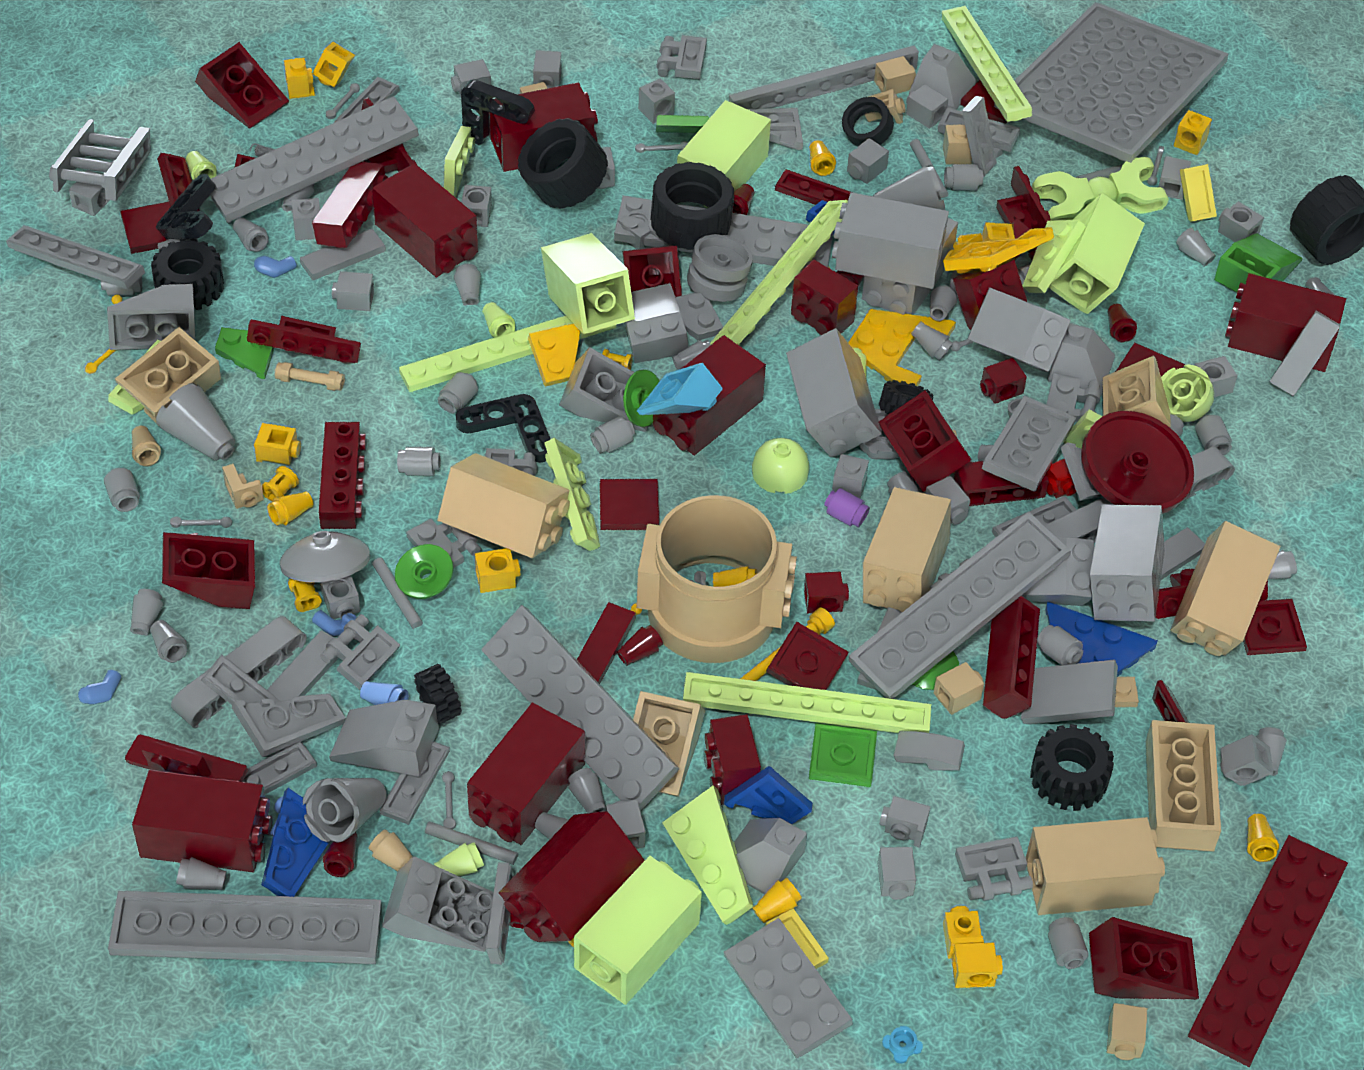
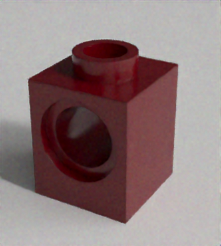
[980,358,1027,404]
[803,571,849,614]

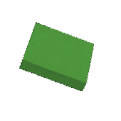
[656,115,709,133]
[809,723,877,787]

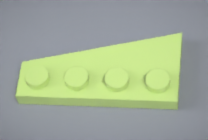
[545,438,600,551]

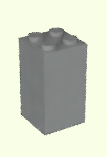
[832,192,949,289]
[862,202,958,315]
[786,328,882,457]
[1090,505,1165,622]

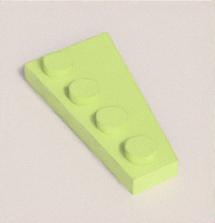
[662,786,753,925]

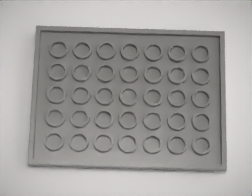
[994,2,1228,163]

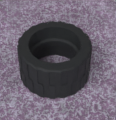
[518,118,608,209]
[650,162,734,250]
[1290,175,1364,265]

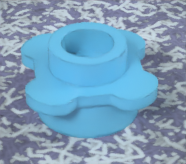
[882,1026,923,1063]

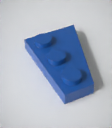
[261,788,330,897]

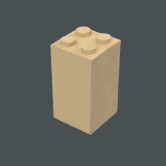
[437,453,570,558]
[863,487,951,612]
[1170,521,1281,656]
[1026,817,1165,915]

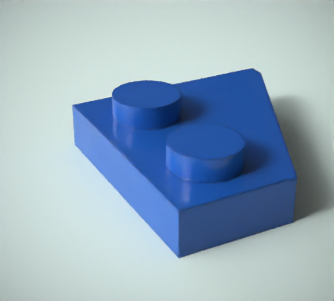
[724,766,813,824]

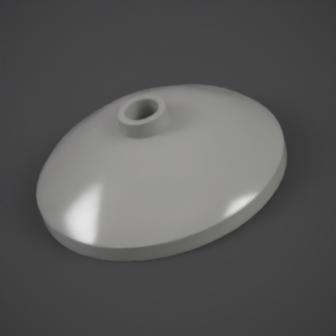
[280,531,370,582]

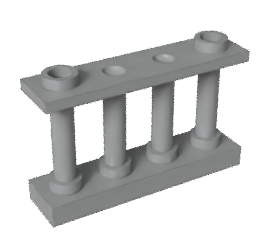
[49,119,151,201]

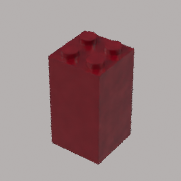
[489,82,598,172]
[372,163,478,278]
[1225,273,1347,372]
[653,335,766,456]
[467,702,585,846]
[132,770,273,873]
[498,811,645,942]

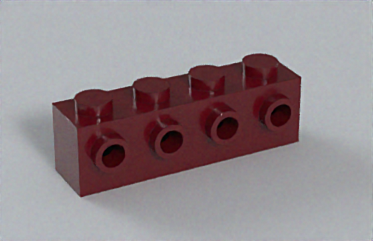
[312,162,388,248]
[319,422,366,529]
[983,596,1040,719]

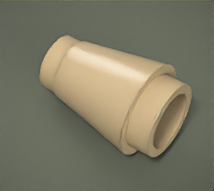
[132,426,161,466]
[369,829,413,872]

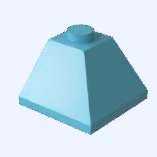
[637,362,723,415]

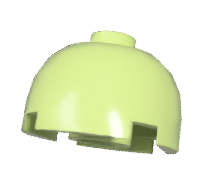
[1161,364,1214,422]
[752,438,810,494]

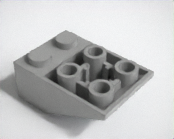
[382,856,494,952]

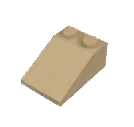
[115,327,221,416]
[1103,356,1171,427]
[633,691,706,797]

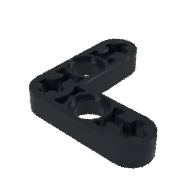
[461,79,535,145]
[156,174,216,239]
[456,394,550,463]

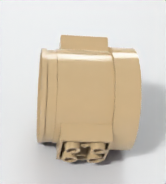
[637,495,797,663]

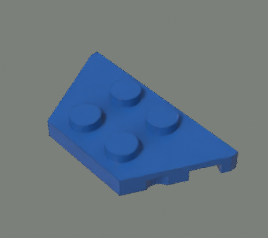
[1045,602,1158,677]

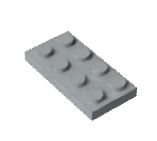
[982,396,1076,492]
[724,918,853,1059]

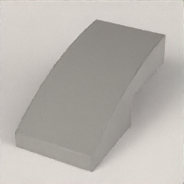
[894,731,965,770]

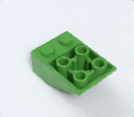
[1214,233,1303,292]

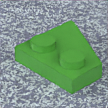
[215,327,275,379]

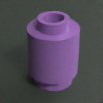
[824,488,870,528]

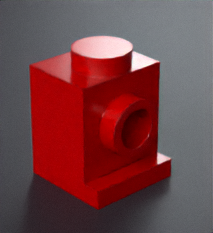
[1045,459,1077,499]

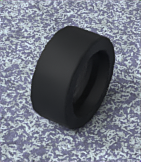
[842,97,894,146]

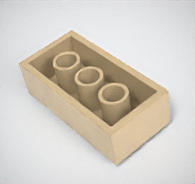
[1146,720,1221,852]

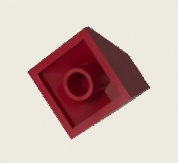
[622,245,682,297]

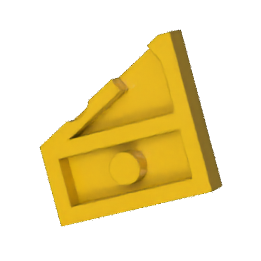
[528,324,580,387]

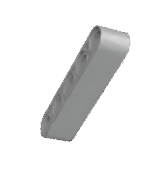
[171,616,307,728]

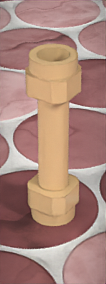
[275,362,345,391]

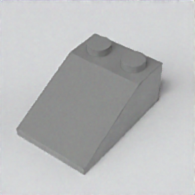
[624,283,688,363]
[107,284,195,350]
[967,288,1071,372]
[559,347,648,432]
[1021,537,1094,606]
[329,700,439,776]

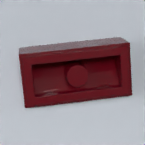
[1152,680,1189,723]

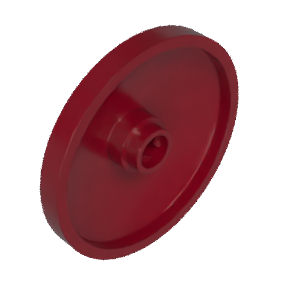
[1081,411,1194,514]

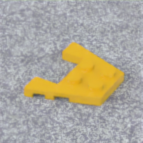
[943,227,1054,273]
[848,309,956,387]

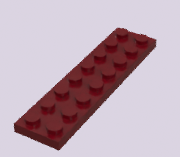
[1188,835,1348,1068]

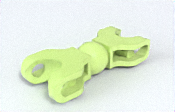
[1032,157,1169,221]

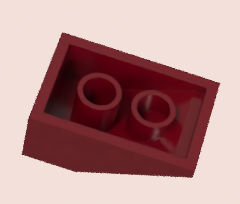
[195,42,289,129]
[879,390,972,492]
[162,532,255,609]
[1089,917,1199,1000]

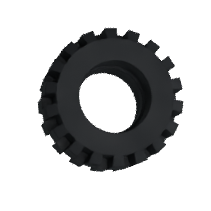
[151,239,224,310]
[1030,724,1114,811]

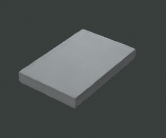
[1021,660,1118,724]

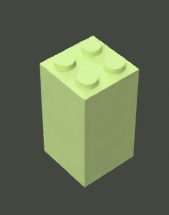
[677,100,771,208]
[1048,193,1145,314]
[541,233,635,334]
[574,856,702,1005]

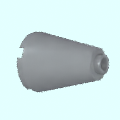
[873,164,945,210]
[156,383,235,461]
[303,778,386,843]

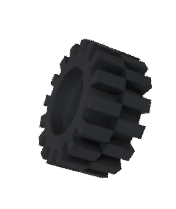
[879,380,934,414]
[414,664,462,725]

